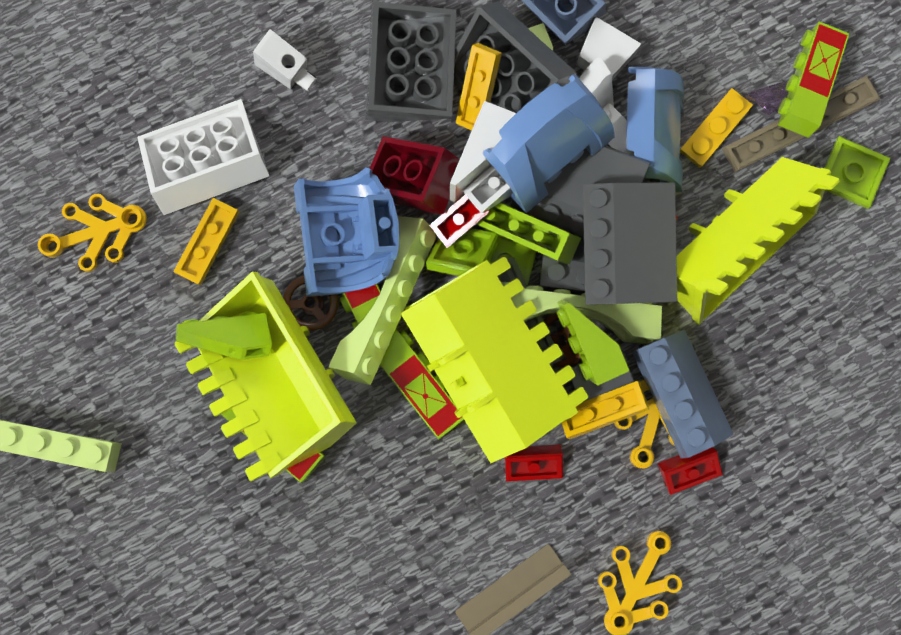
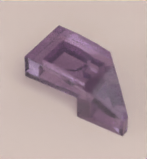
[744,81,789,115]

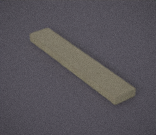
[722,76,881,173]

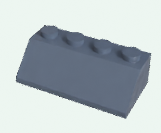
[521,0,606,45]
[632,330,734,458]

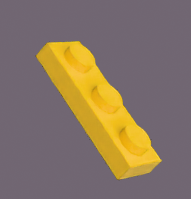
[456,43,502,131]
[680,88,753,168]
[173,198,240,286]
[562,381,650,440]

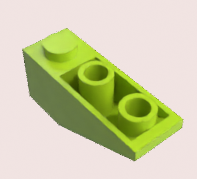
[557,300,629,386]
[176,312,272,360]

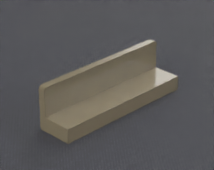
[455,544,571,635]

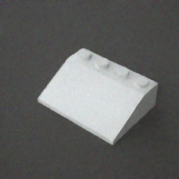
[137,99,269,215]
[450,101,516,207]

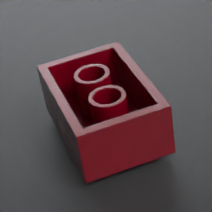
[370,136,460,215]

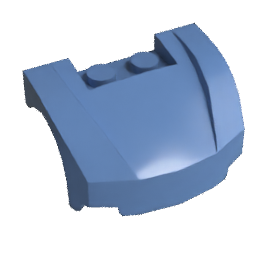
[627,67,684,192]
[483,74,615,213]
[294,167,399,297]

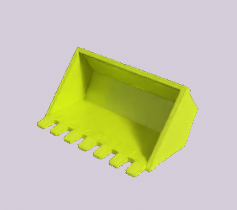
[676,157,840,325]
[401,257,588,463]
[175,272,357,481]

